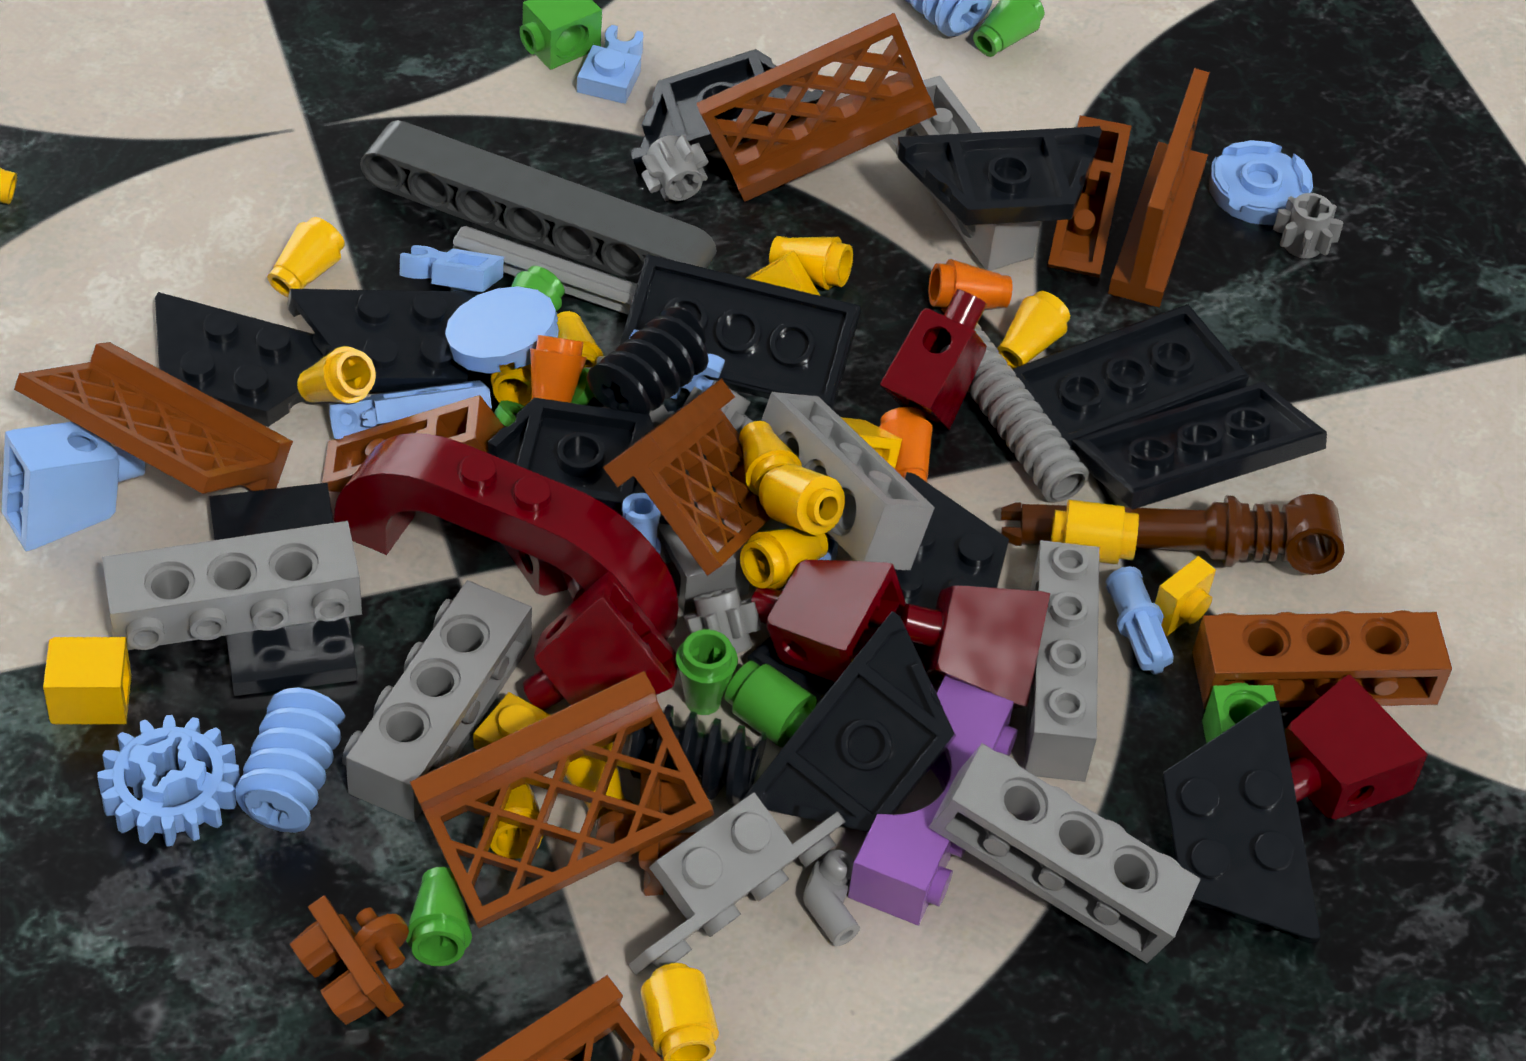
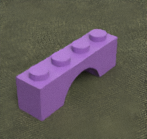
[848,676,1018,926]

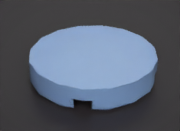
[1208,140,1313,225]
[445,286,559,374]

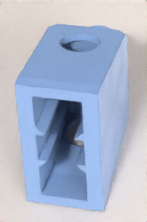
[1,422,145,551]

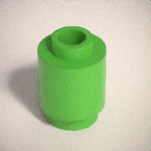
[724,661,816,747]

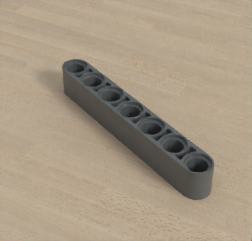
[360,120,717,283]

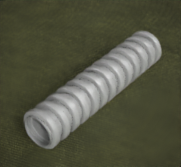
[941,323,1089,503]

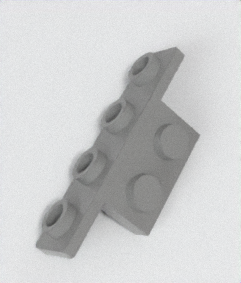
[628,792,845,975]

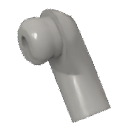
[803,849,860,946]

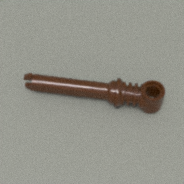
[1001,494,1345,575]

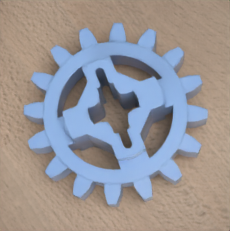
[97,715,240,846]

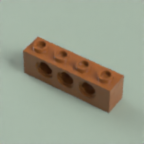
[1192,610,1452,709]

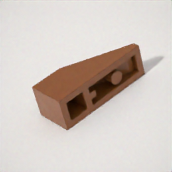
[1047,115,1131,278]
[322,395,504,492]

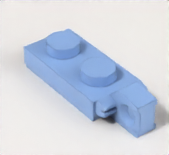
[329,380,492,439]

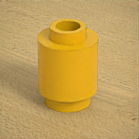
[758,464,845,535]
[1051,499,1139,564]
[640,963,719,1061]

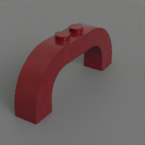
[334,433,678,641]

